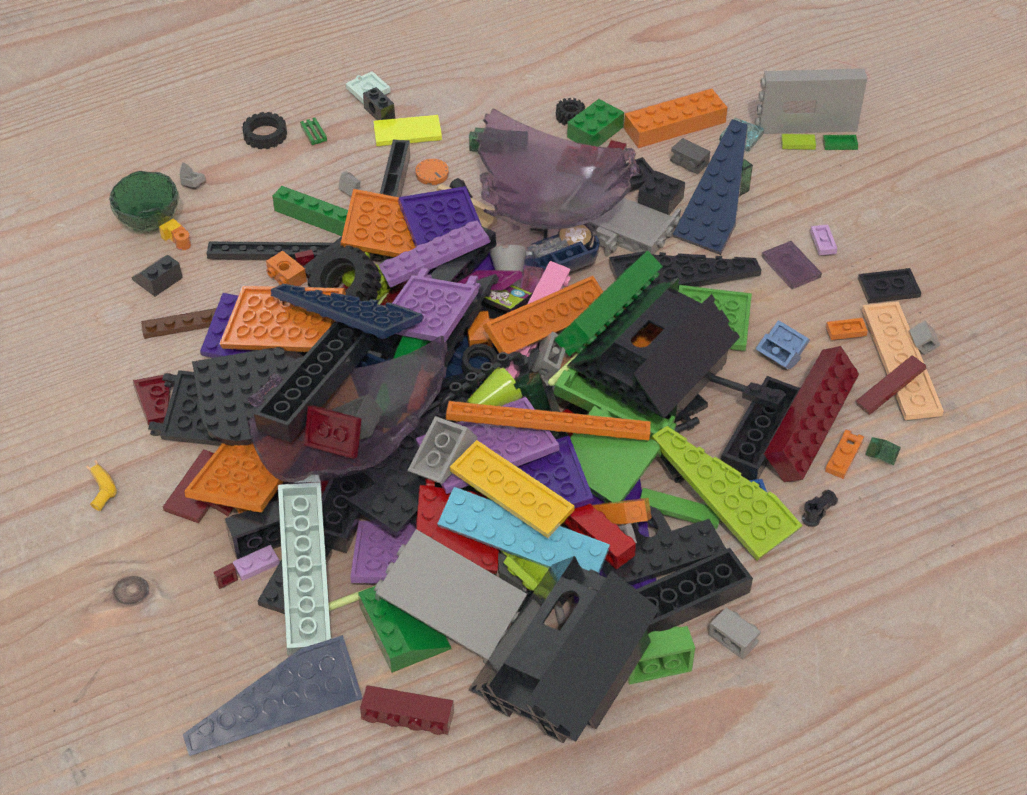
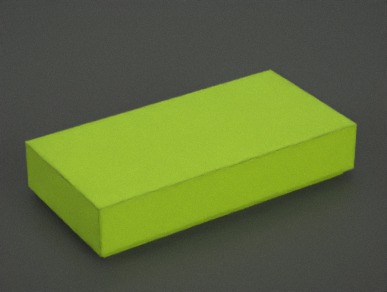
[781,134,816,150]

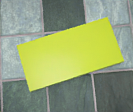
[373,115,442,146]

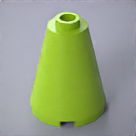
[466,367,522,406]

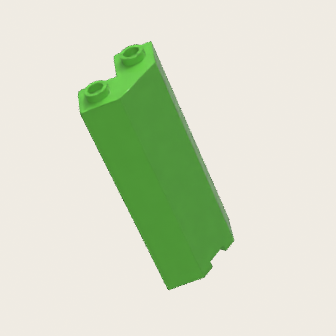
[554,368,677,440]

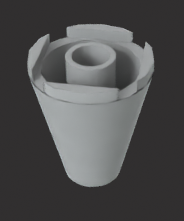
[490,245,527,288]

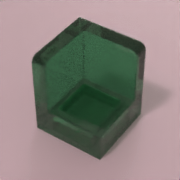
[865,437,901,466]

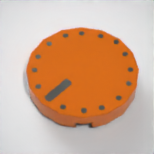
[415,159,449,185]

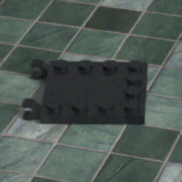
[148,370,222,446]

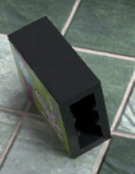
[480,285,533,319]

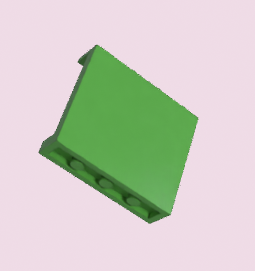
[570,406,662,503]

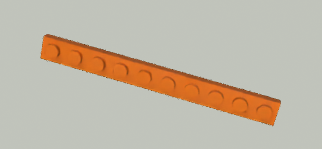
[446,401,651,440]

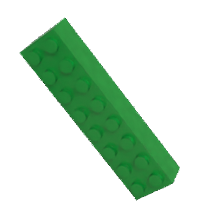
[554,250,663,357]

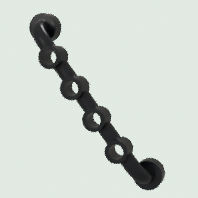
[435,352,529,421]

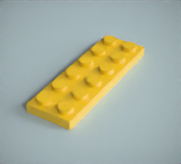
[450,440,574,538]

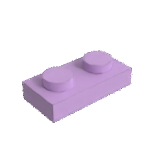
[810,225,837,255]
[233,545,280,581]

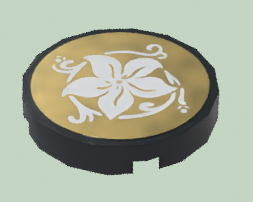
[558,222,593,249]

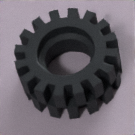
[556,98,585,126]

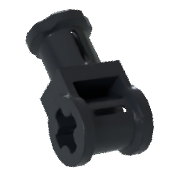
[802,490,838,527]

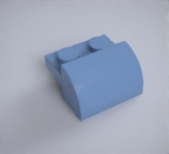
[756,320,810,369]

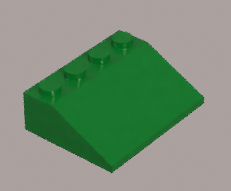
[358,586,451,673]

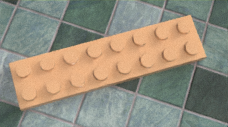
[862,302,944,420]

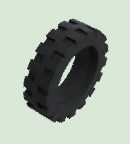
[242,112,287,149]

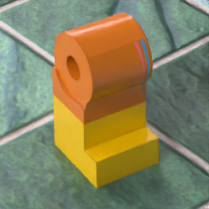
[159,218,191,251]

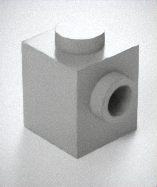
[909,321,941,355]

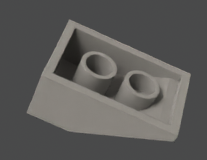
[408,416,478,484]

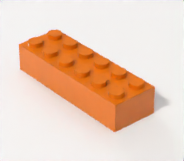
[624,89,728,148]

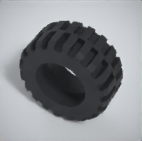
[307,245,381,301]

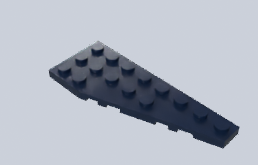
[673,119,748,255]

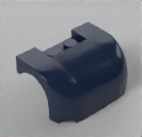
[525,234,600,275]

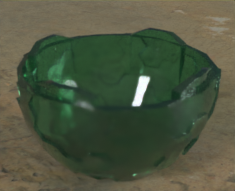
[109,171,179,233]

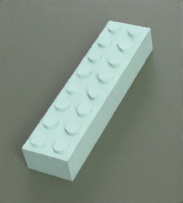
[278,483,331,655]

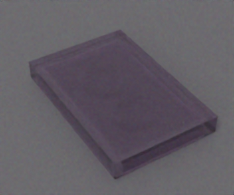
[761,241,822,289]

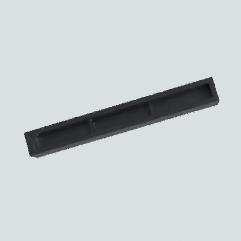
[380,139,411,197]

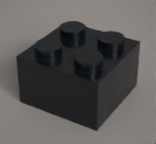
[638,170,685,215]

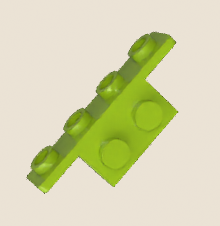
[501,550,549,591]

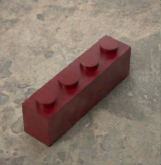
[360,685,454,735]

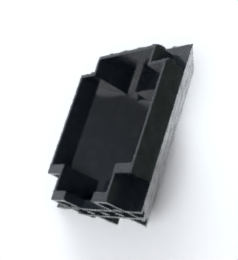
[567,278,740,418]
[468,556,659,743]

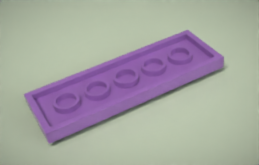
[378,220,490,287]

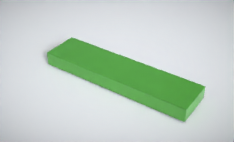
[640,488,720,529]

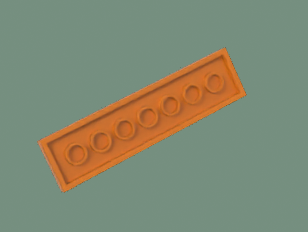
[483,275,603,354]

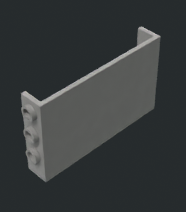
[559,174,681,254]
[374,529,527,664]

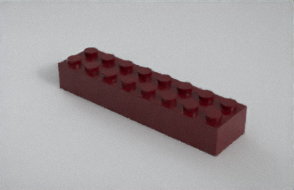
[764,346,859,482]

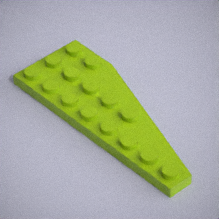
[651,426,803,561]

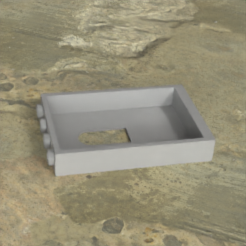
[755,69,867,134]

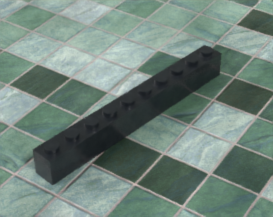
[373,226,497,359]

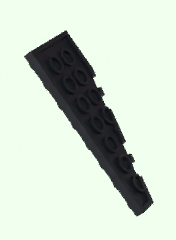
[609,251,762,291]

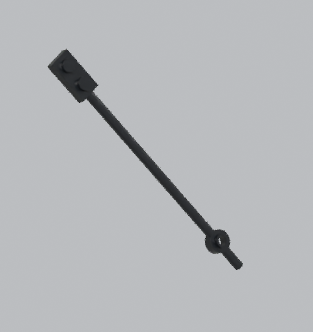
[710,375,786,410]

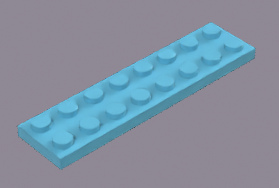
[438,487,610,573]

